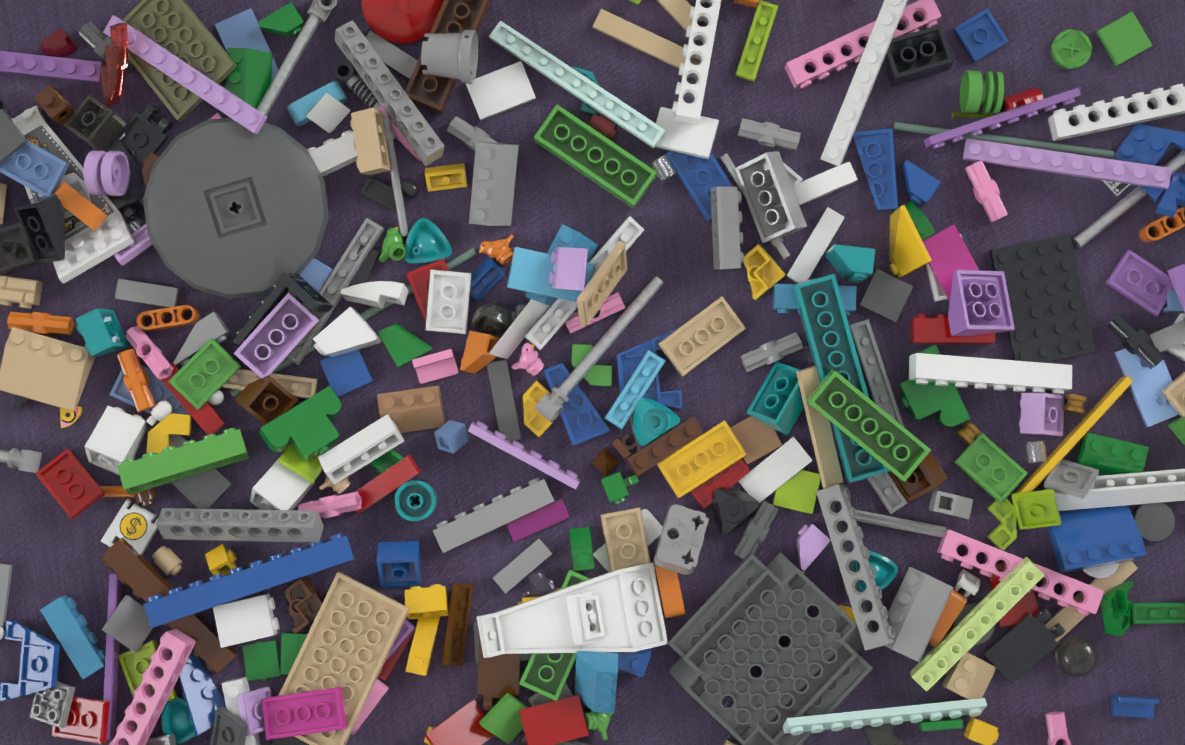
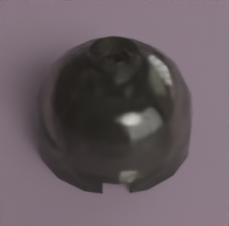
[471,300,512,337]
[1054,636,1098,677]

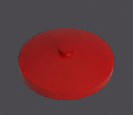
[362,0,442,43]

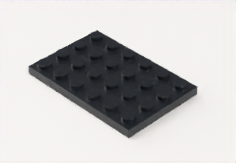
[990,234,1096,363]

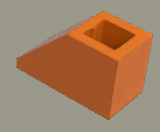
[460,331,500,374]

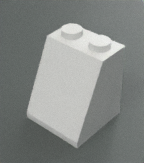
[313,307,382,357]
[85,406,147,475]
[250,454,315,510]
[213,594,279,648]

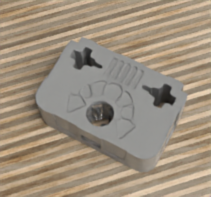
[654,504,709,575]

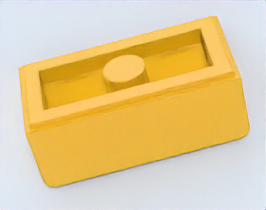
[425,163,468,192]

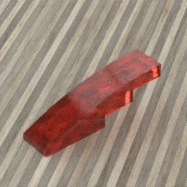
[100,23,129,107]

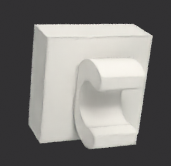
[955,569,980,597]

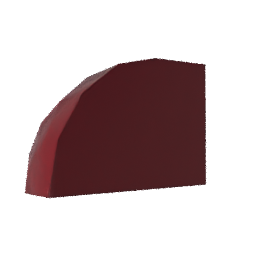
[39,28,78,58]

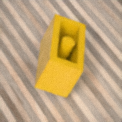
[404,584,449,620]

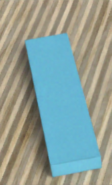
[605,350,665,429]

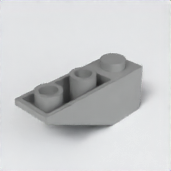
[173,312,231,366]

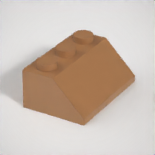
[377,386,445,433]

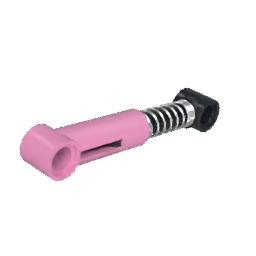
[333,60,422,162]

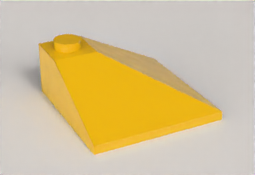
[889,205,932,278]

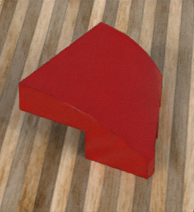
[1002,87,1044,111]

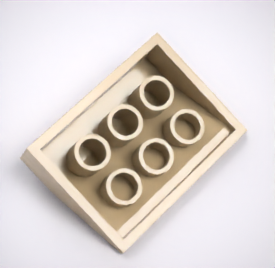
[0,327,96,412]

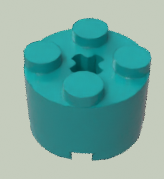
[395,480,438,521]

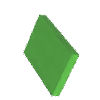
[168,338,242,410]
[954,432,1028,504]

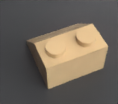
[942,652,996,700]

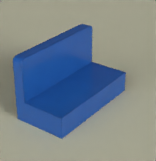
[1111,694,1160,718]

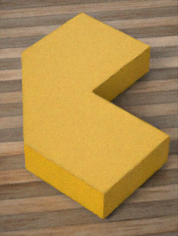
[523,380,553,437]
[146,414,192,453]

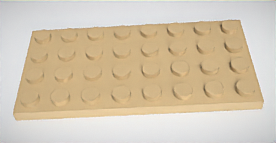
[279,572,410,745]

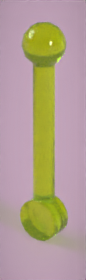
[951,111,993,119]

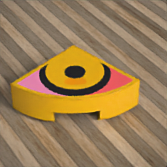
[60,406,82,428]

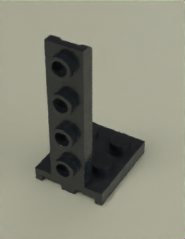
[233,272,333,345]

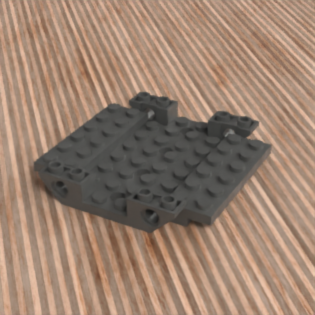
[667,552,873,745]

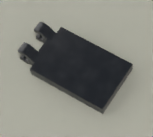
[110,104,174,171]
[101,138,146,219]
[983,607,1066,684]

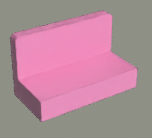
[412,349,459,384]

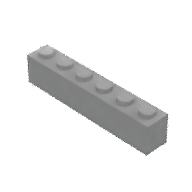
[433,477,555,553]

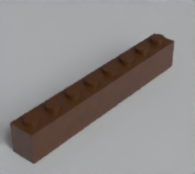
[101,538,238,674]

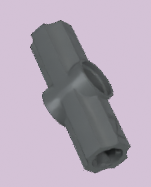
[79,21,134,76]
[733,500,779,560]

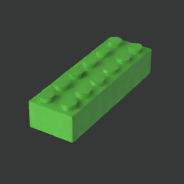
[534,104,657,209]
[805,369,931,482]
[117,428,249,495]
[519,570,591,701]

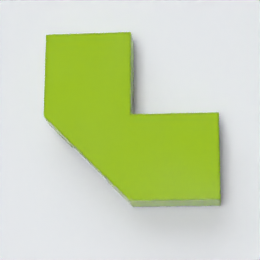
[987,498,1017,551]

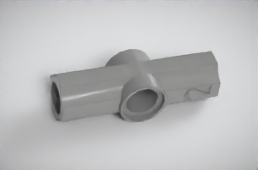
[447,116,497,151]
[738,118,801,151]
[740,332,803,372]

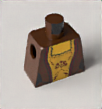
[34,85,80,129]

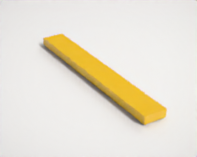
[1014,376,1133,494]

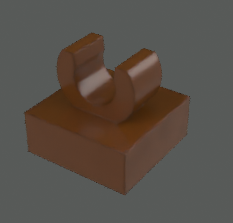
[611,435,636,459]

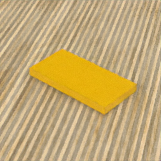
[656,420,747,498]

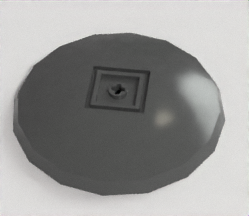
[143,118,329,299]

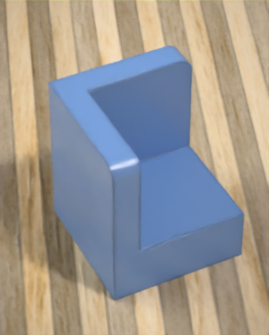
[1163,290,1184,313]
[434,420,469,454]

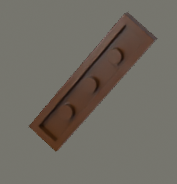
[626,417,704,477]
[442,583,473,666]

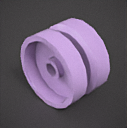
[83,151,130,196]

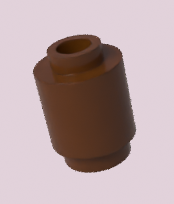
[135,487,158,507]

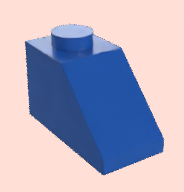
[901,160,941,205]

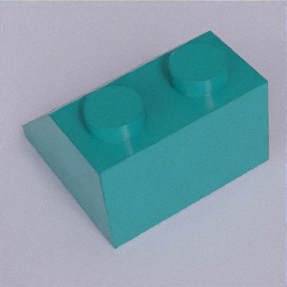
[76,308,129,356]

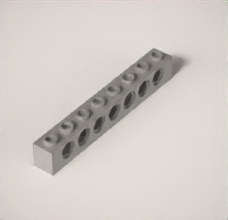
[335,20,445,166]
[816,484,894,651]
[156,508,324,543]

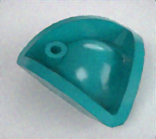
[404,218,452,263]
[633,398,680,446]
[853,550,898,592]
[162,697,195,745]

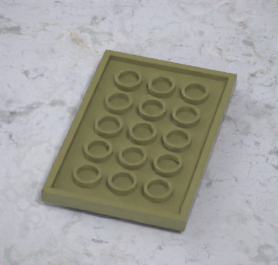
[113,0,237,122]

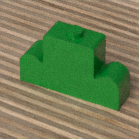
[898,345,970,427]
[259,386,341,462]

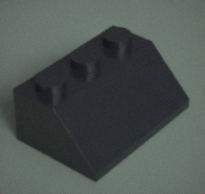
[885,25,954,86]

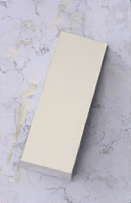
[792,162,858,206]
[340,281,409,309]

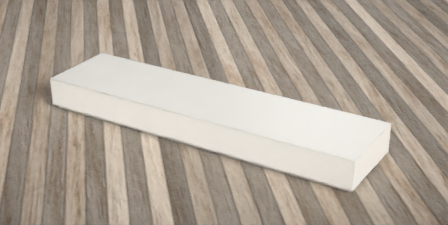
[786,207,845,283]

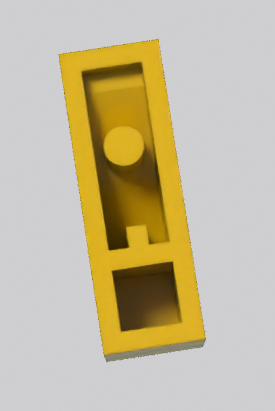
[405,617,440,676]

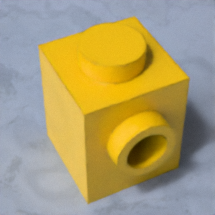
[205,544,237,577]
[964,717,999,745]

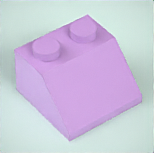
[549,247,588,291]
[1019,393,1064,436]

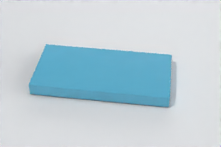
[507,247,595,302]

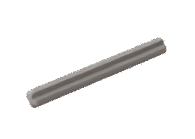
[856,510,946,538]

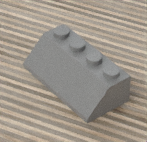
[469,141,519,226]
[735,151,807,243]
[710,186,744,269]
[885,567,954,662]

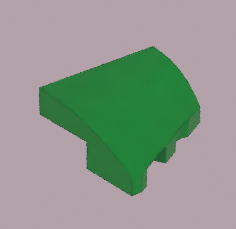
[378,324,433,368]
[1100,581,1133,636]

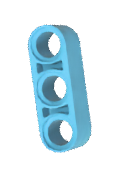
[287,81,347,127]

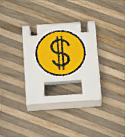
[101,499,158,556]

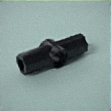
[1108,313,1165,369]

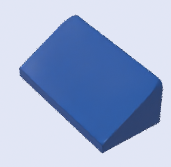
[470,257,506,302]

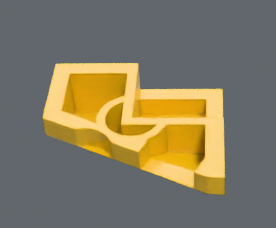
[744,244,786,300]

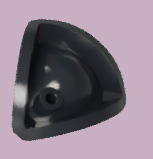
[712,488,760,536]

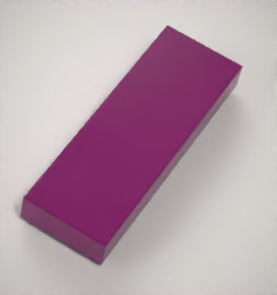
[506,499,570,542]

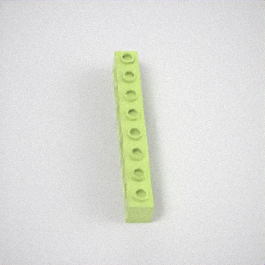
[910,557,1045,692]

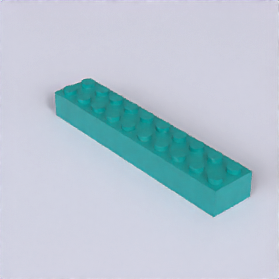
[792,274,889,483]

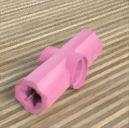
[965,160,1008,222]
[565,292,625,334]
[125,325,174,380]
[298,491,362,519]
[1045,711,1071,745]

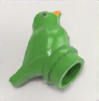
[379,227,406,262]
[584,710,615,740]

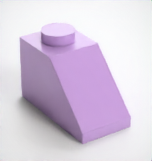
[797,524,831,571]

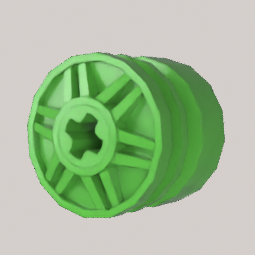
[960,70,1004,114]

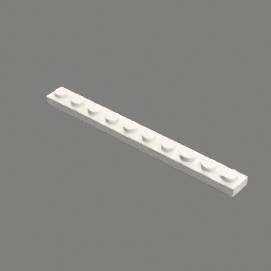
[820,0,908,166]

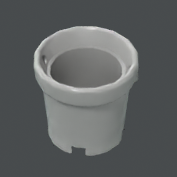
[421,30,478,84]

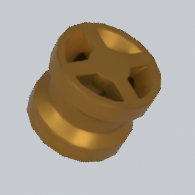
[1063,394,1087,414]
[955,420,981,446]

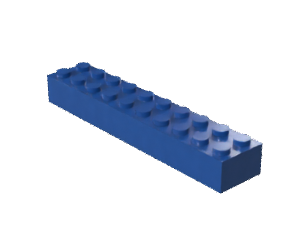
[143,533,354,628]

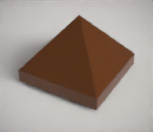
[591,448,619,476]

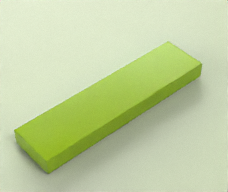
[735,0,778,82]

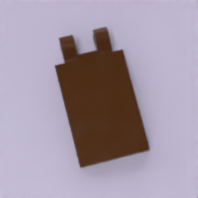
[478,634,520,710]

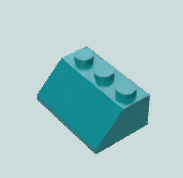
[825,244,875,283]
[746,361,804,435]

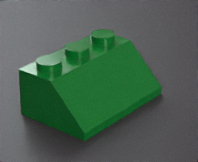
[225,48,273,113]
[1075,433,1149,476]

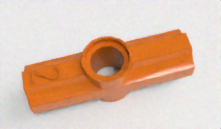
[7,312,74,335]
[117,349,155,412]

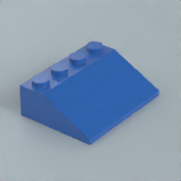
[1048,505,1147,574]

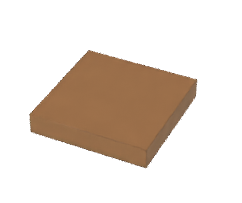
[730,416,782,465]

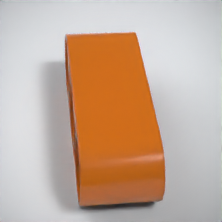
[53,181,108,231]
[1139,206,1185,243]
[137,305,200,331]
[654,562,685,618]
[928,589,967,648]

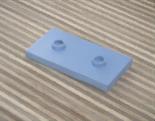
[1115,348,1179,427]

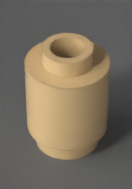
[152,546,183,576]

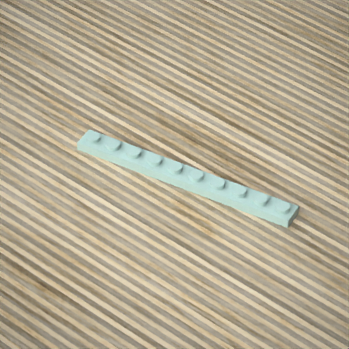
[489,21,665,148]
[783,698,987,735]

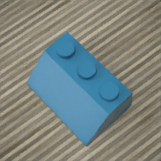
[574,651,618,713]

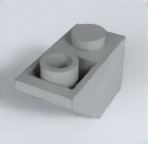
[929,491,973,519]

